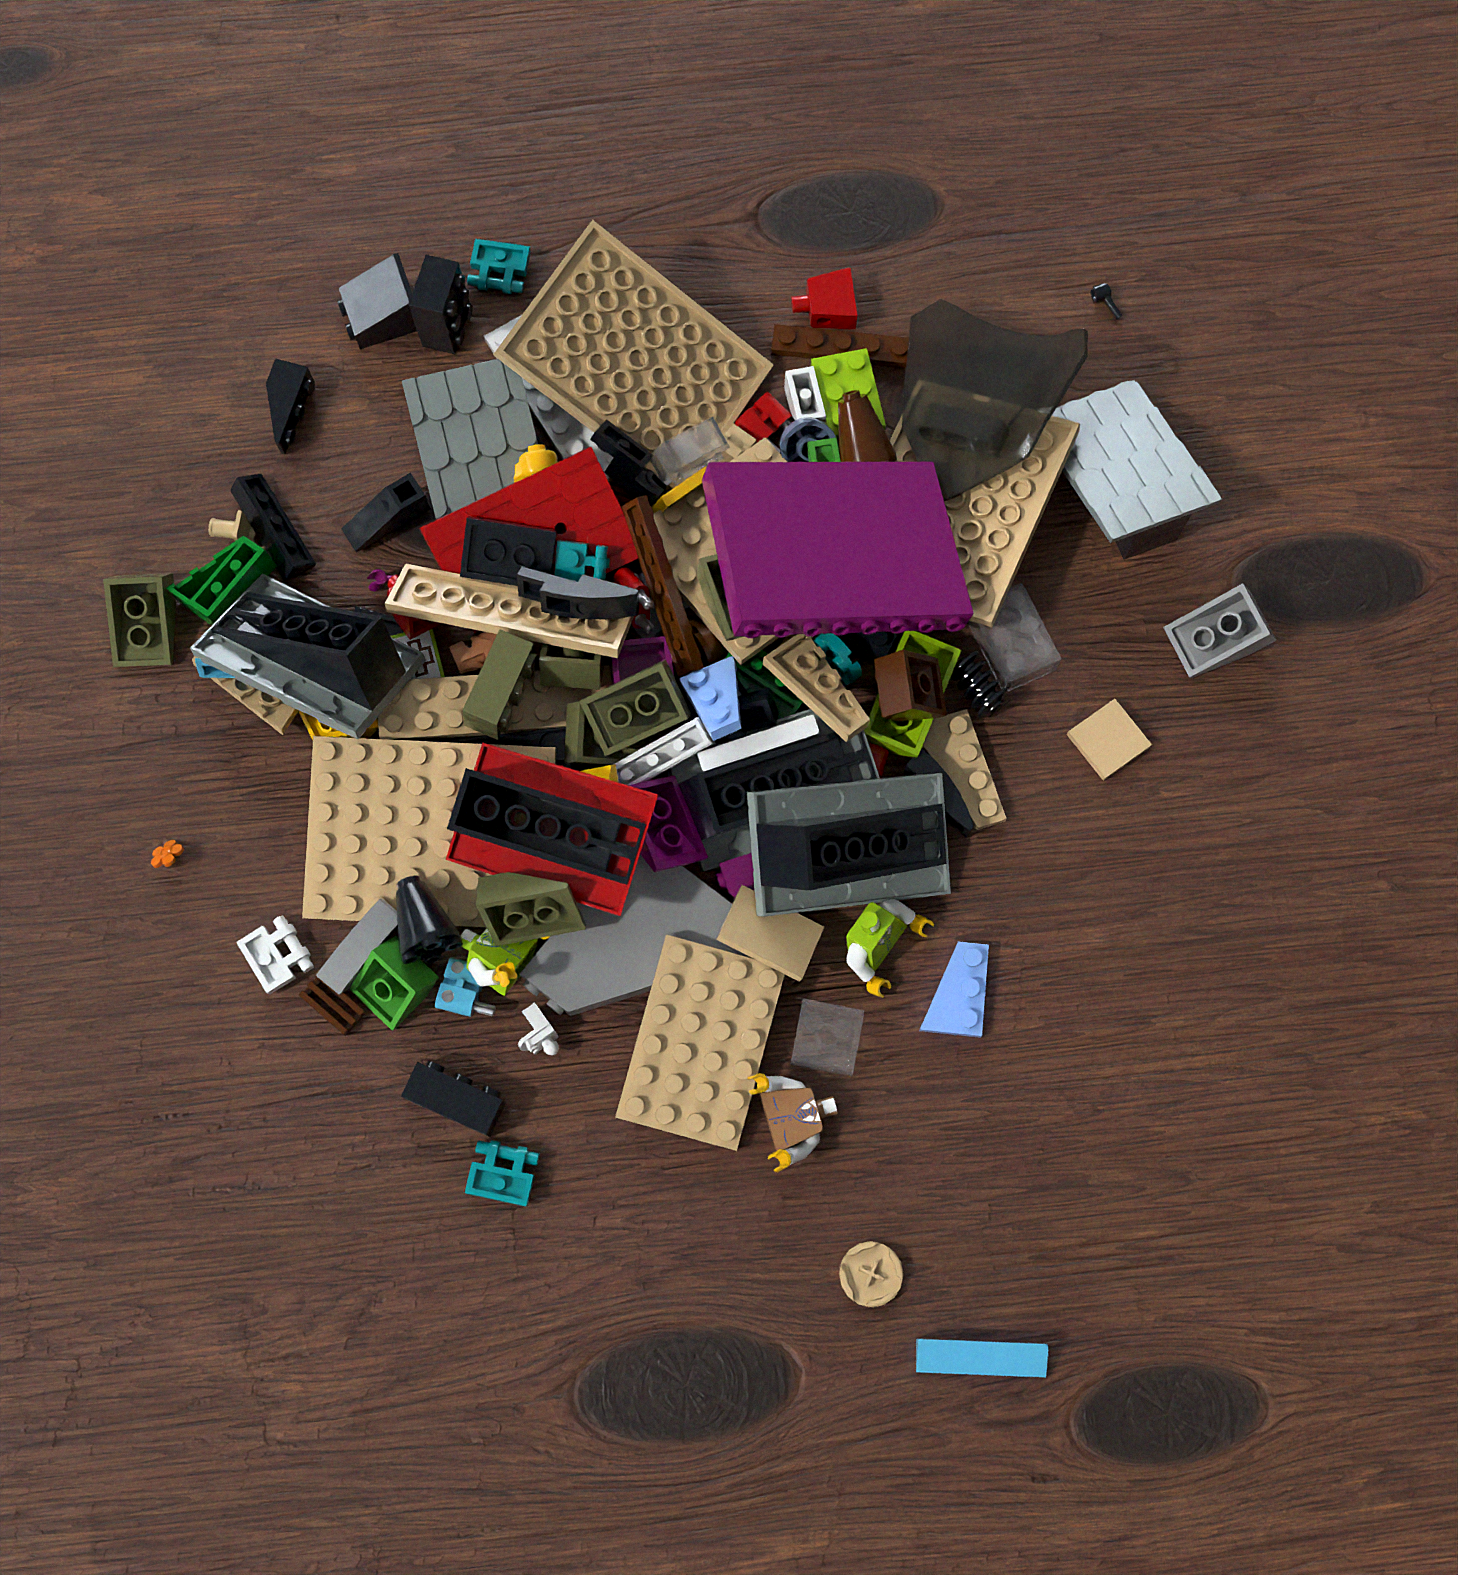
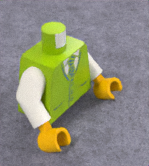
[846,899,934,998]
[461,928,550,996]

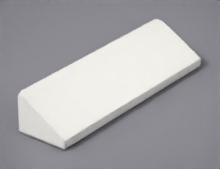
[697,715,820,772]
[613,717,716,785]

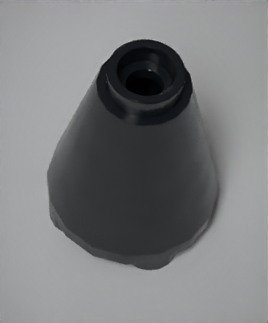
[396,875,463,964]

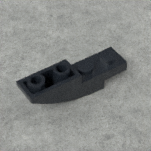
[517,567,639,619]

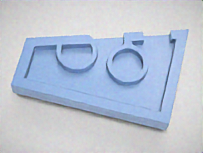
[679,656,741,741]
[919,941,989,1038]

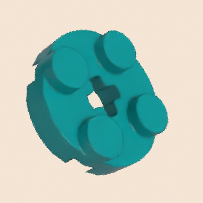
[813,633,862,687]

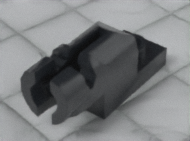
[590,420,668,507]

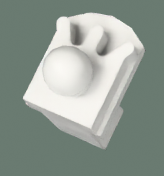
[518,1003,559,1055]

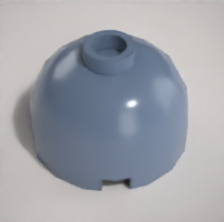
[780,417,838,462]

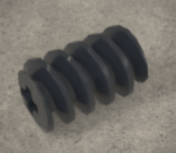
[950,651,1010,719]

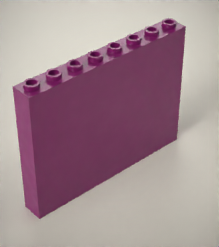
[702,462,974,638]

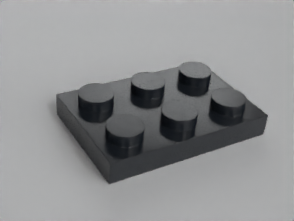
[460,516,557,586]

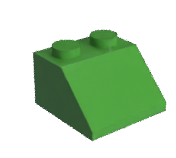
[350,936,439,1031]

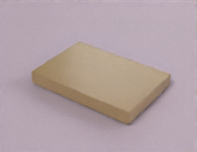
[716,885,824,982]

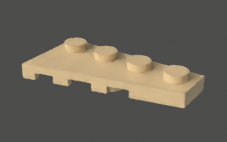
[763,634,870,742]
[192,656,299,735]
[923,709,1007,830]

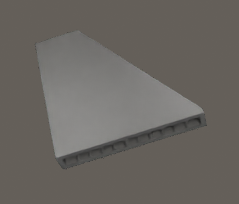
[520,855,752,1016]

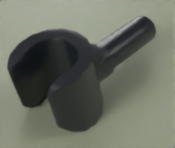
[1090,283,1122,319]

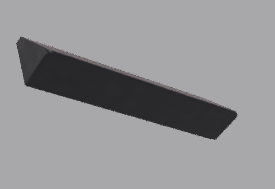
[231,473,316,580]

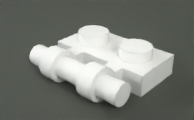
[236,915,314,995]

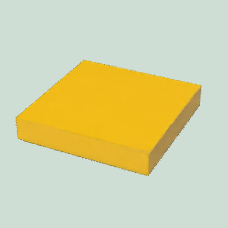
[652,466,707,513]

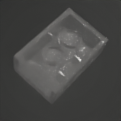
[968,583,1062,692]

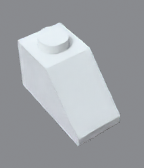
[784,366,826,420]

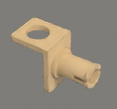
[209,510,267,552]

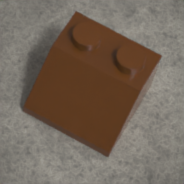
[874,650,947,721]

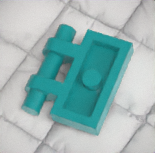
[467,239,531,294]
[554,540,610,582]
[465,1140,540,1207]

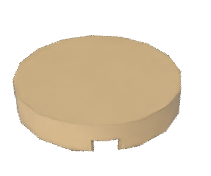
[839,1241,903,1307]

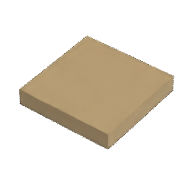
[1067,699,1152,781]

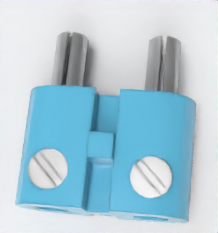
[435,957,496,1017]

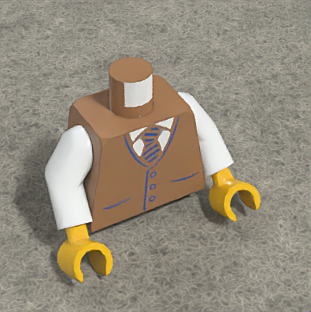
[748,1073,838,1173]

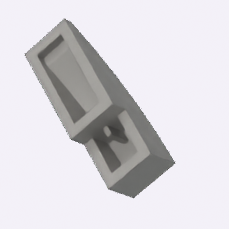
[316,898,398,995]

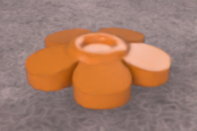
[151,840,184,868]

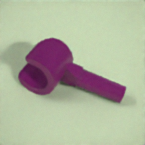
[367,569,392,592]

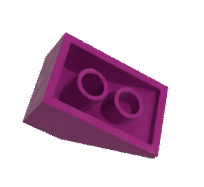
[628,775,708,873]

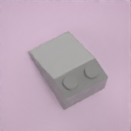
[1163,583,1276,678]

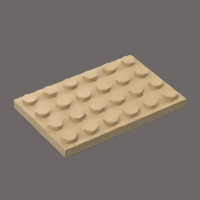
[615,934,785,1151]

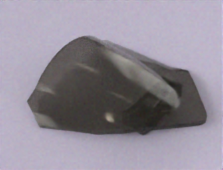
[902,299,1088,501]

